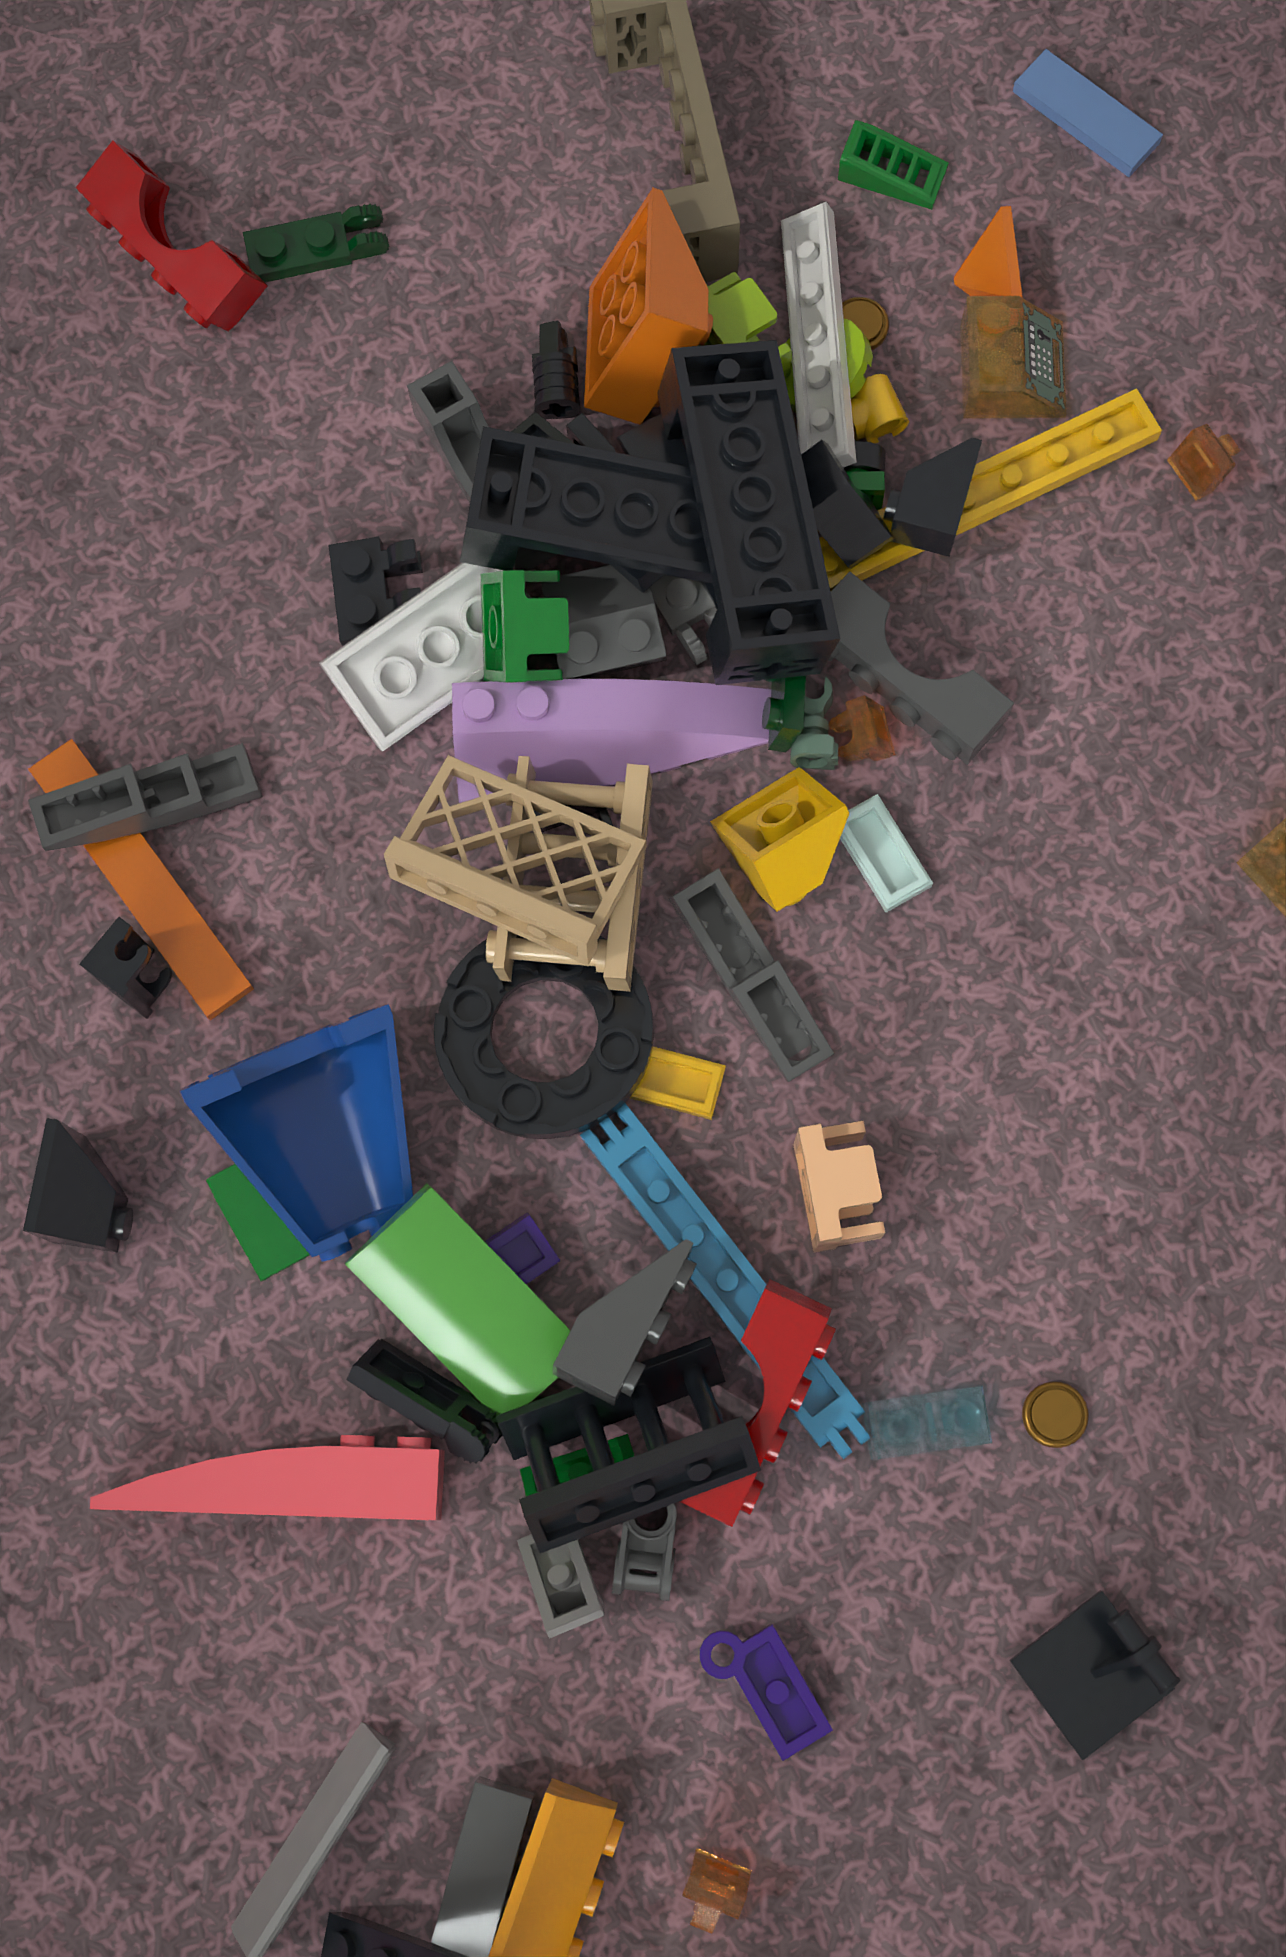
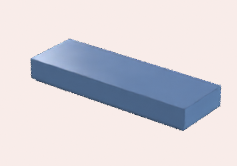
[1012,49,1163,177]

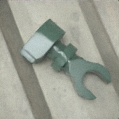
[790,677,839,770]

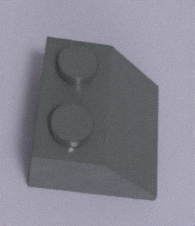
[541,564,667,679]

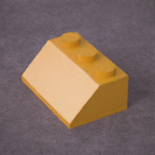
[488,1778,624,1957]

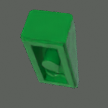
[206,1164,310,1281]

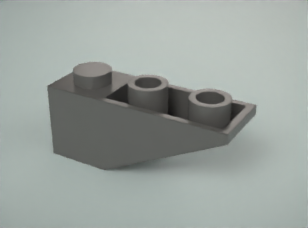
[553,1239,697,1406]

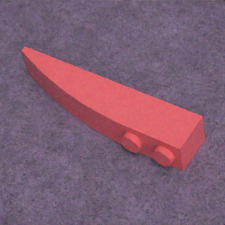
[90,1435,445,1520]

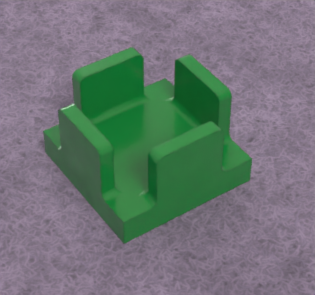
[480,570,569,682]

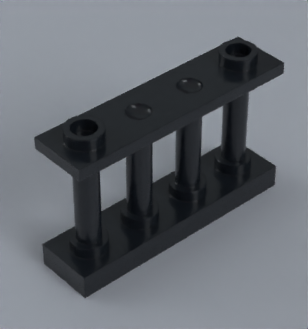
[496,1337,761,1554]

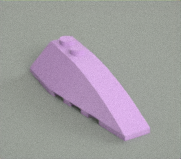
[452,679,772,803]

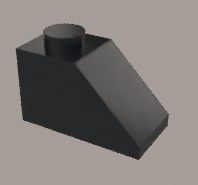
[883,437,982,557]

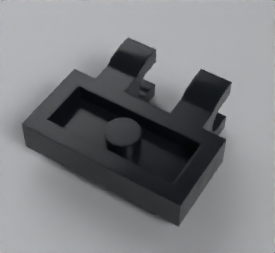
[328,536,423,646]

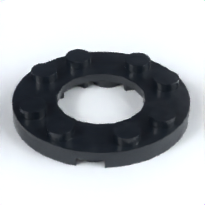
[434,935,654,1139]

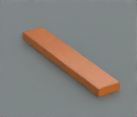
[28,739,254,1020]

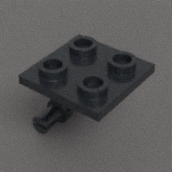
[1009,1590,1181,1760]

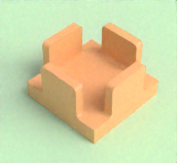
[793,1121,885,1253]

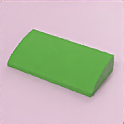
[345,1183,571,1415]

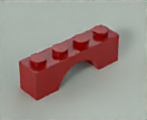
[76,140,268,331]
[679,1279,836,1527]

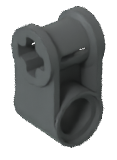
[612,1503,677,1601]

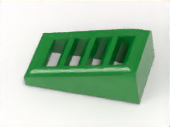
[838,120,949,210]

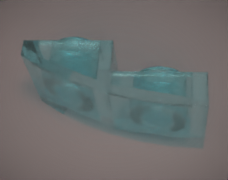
[862,1386,992,1461]

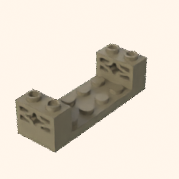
[589,0,740,282]

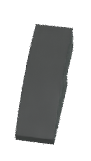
[431,1776,535,1957]

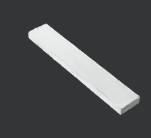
[781,202,857,467]

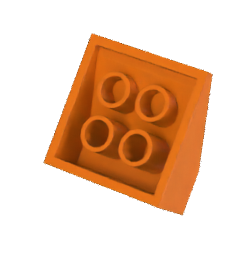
[584,187,713,425]

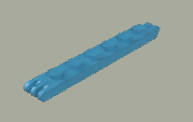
[580,1103,870,1459]

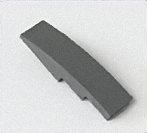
[28,743,263,851]

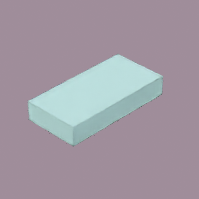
[840,794,933,912]

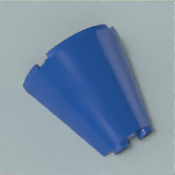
[179,1004,413,1262]

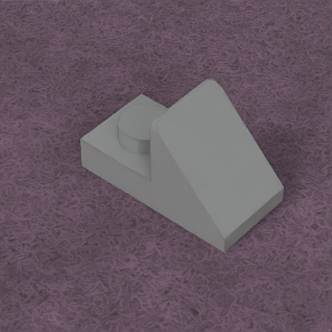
[517,1534,604,1639]

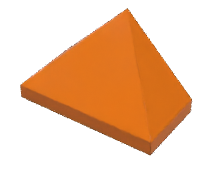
[954,206,1023,323]

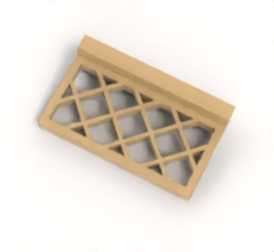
[384,755,646,966]

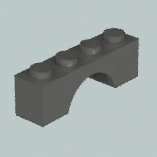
[407,361,557,571]
[828,571,1014,765]

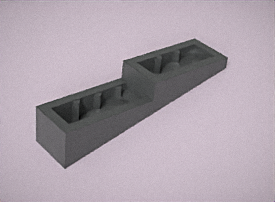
[668,868,835,1082]

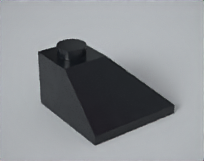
[23,1118,133,1253]

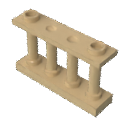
[486,756,653,991]

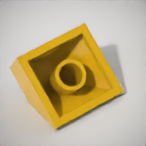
[710,767,849,912]

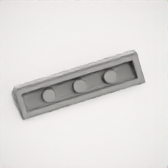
[231,1722,396,1957]

